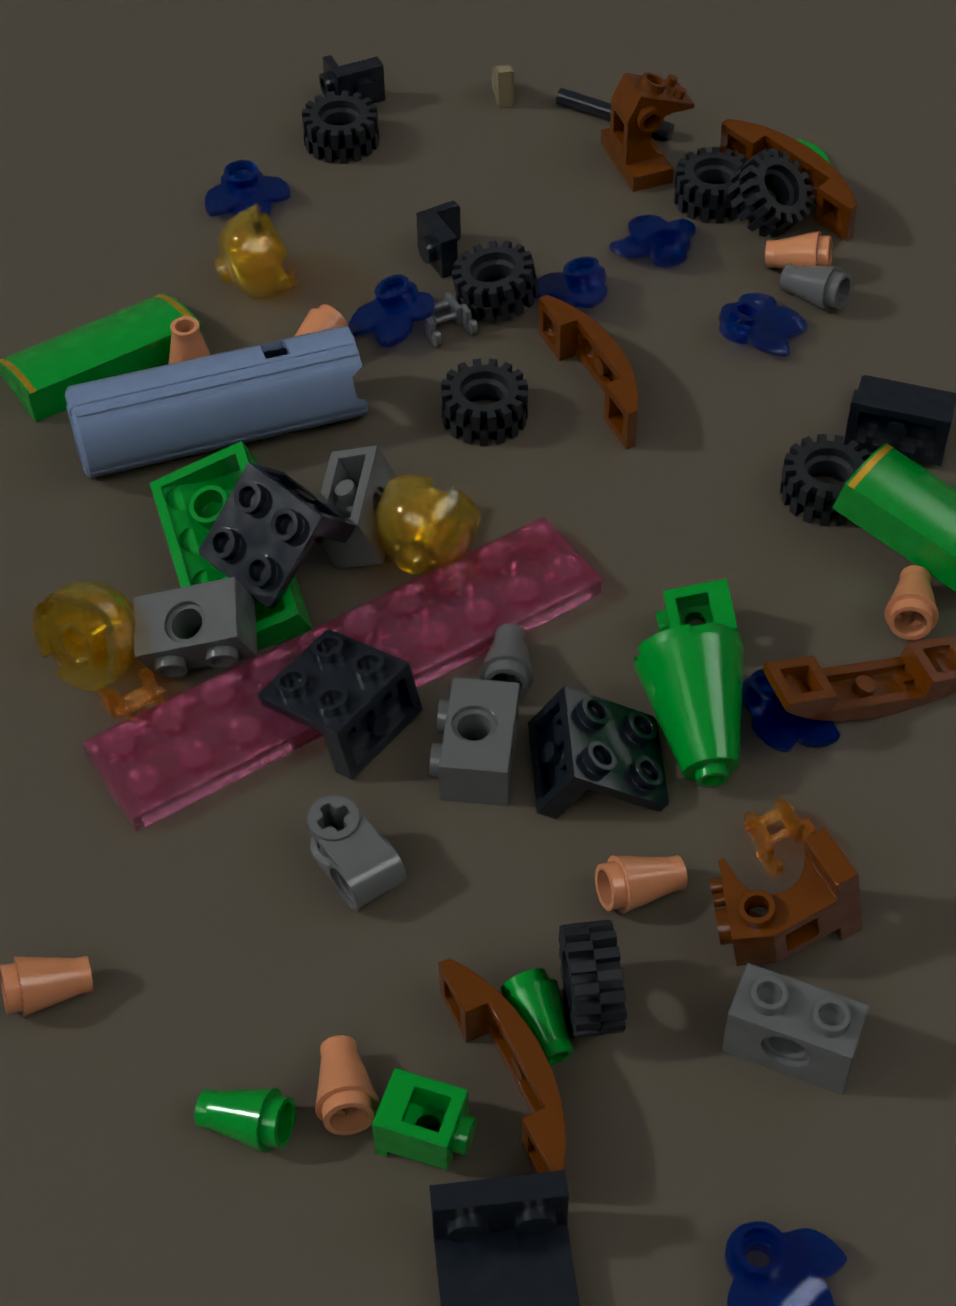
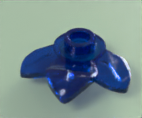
[205,160,291,227]
[609,215,696,267]
[537,256,608,308]
[348,274,435,348]
[718,293,808,357]
[742,669,840,752]
[724,1221,847,1306]

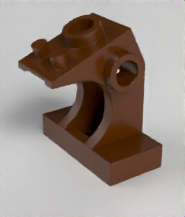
[601,72,695,192]
[709,828,862,966]

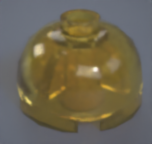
[214,203,298,299]
[374,475,481,574]
[32,580,136,692]

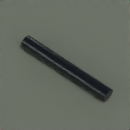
[556,88,674,140]

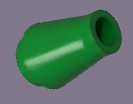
[500,968,574,1066]
[194,1088,296,1153]

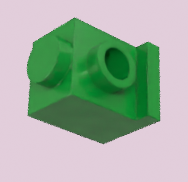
[655,578,738,633]
[372,1068,477,1171]

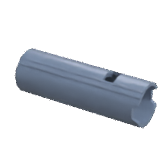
[64,325,369,479]

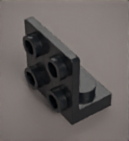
[843,375,956,466]
[199,462,356,608]
[258,629,423,780]
[528,686,669,819]
[429,1170,580,1306]

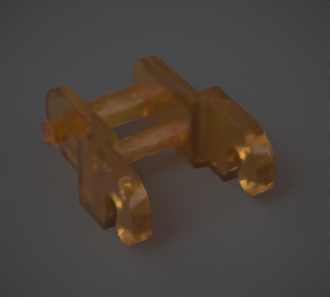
[96,668,166,722]
[743,798,817,877]

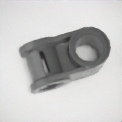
[307,795,407,911]

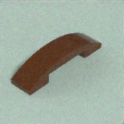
[720,119,857,242]
[538,295,639,450]
[762,636,956,721]
[438,958,566,1173]

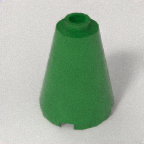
[634,623,744,787]

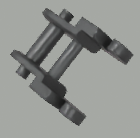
[416,292,478,347]

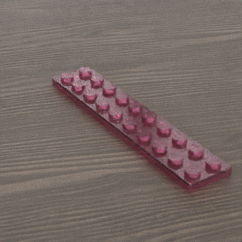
[82,516,603,831]

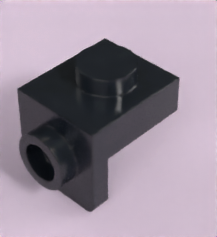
[319,55,385,104]
[416,200,461,279]

